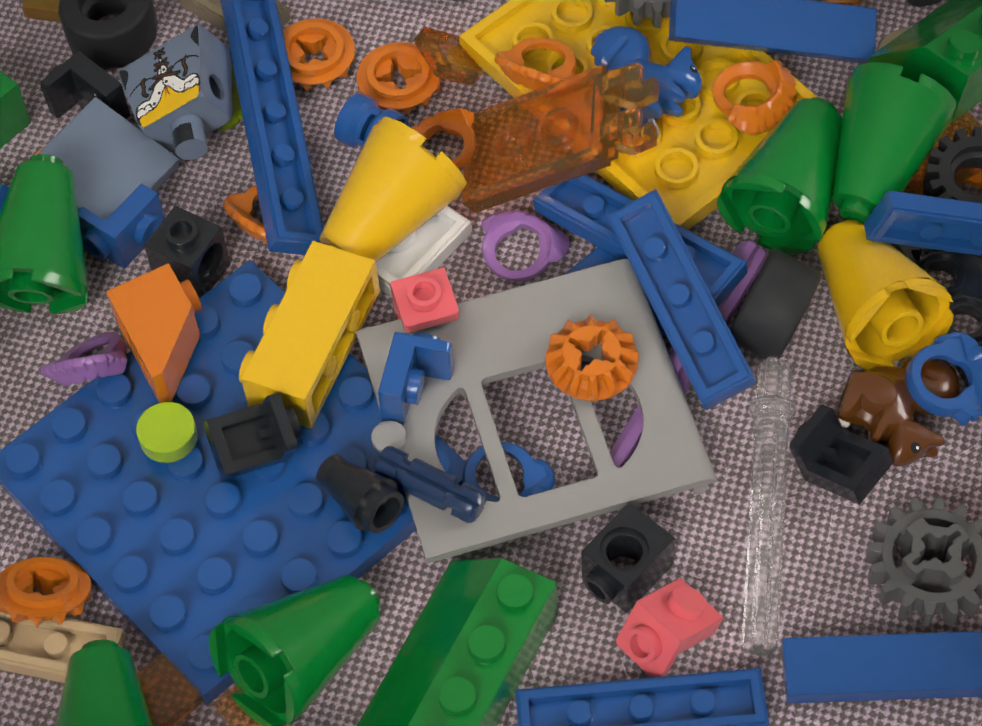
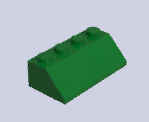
[868,0,982,124]
[357,558,558,726]

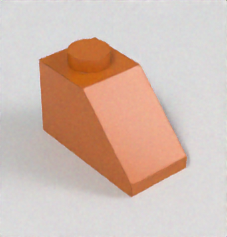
[106,263,202,403]

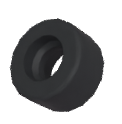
[58,0,158,68]
[730,249,822,363]

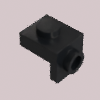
[203,392,301,480]
[789,405,894,505]

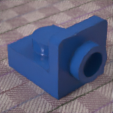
[378,332,454,425]

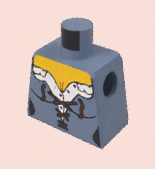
[118,23,233,160]

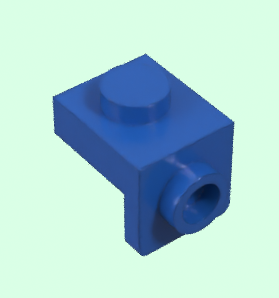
[78,183,165,269]

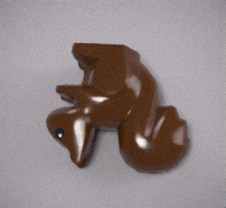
[836,358,960,466]

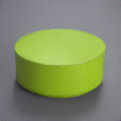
[136,402,198,463]

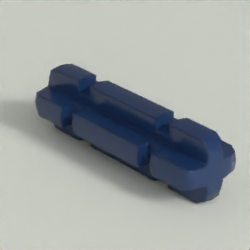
[374,446,486,523]

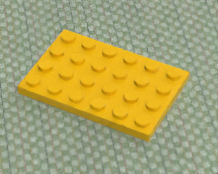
[459,0,819,230]

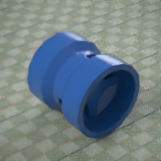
[334,93,409,147]

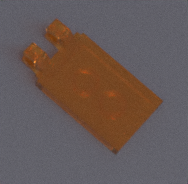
[461,62,659,213]

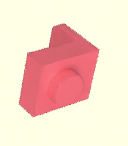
[390,267,459,333]
[616,578,724,677]

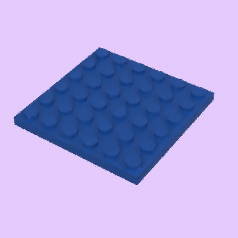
[0,260,466,706]

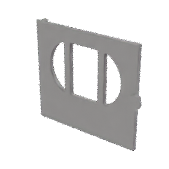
[356,259,718,564]

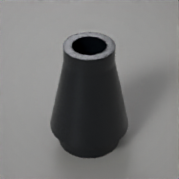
[316,454,404,533]

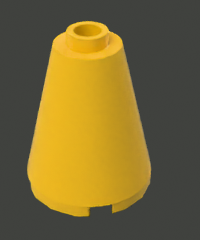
[319,117,467,262]
[817,220,954,370]

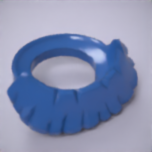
[905,332,982,426]
[462,441,556,502]

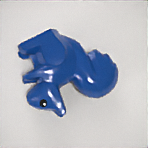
[590,26,702,143]

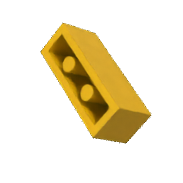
[239,241,380,429]

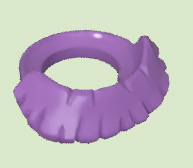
[481,210,570,282]
[40,332,127,387]

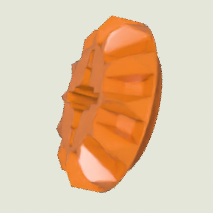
[283,18,356,92]
[357,42,441,116]
[545,314,639,401]
[0,557,91,628]

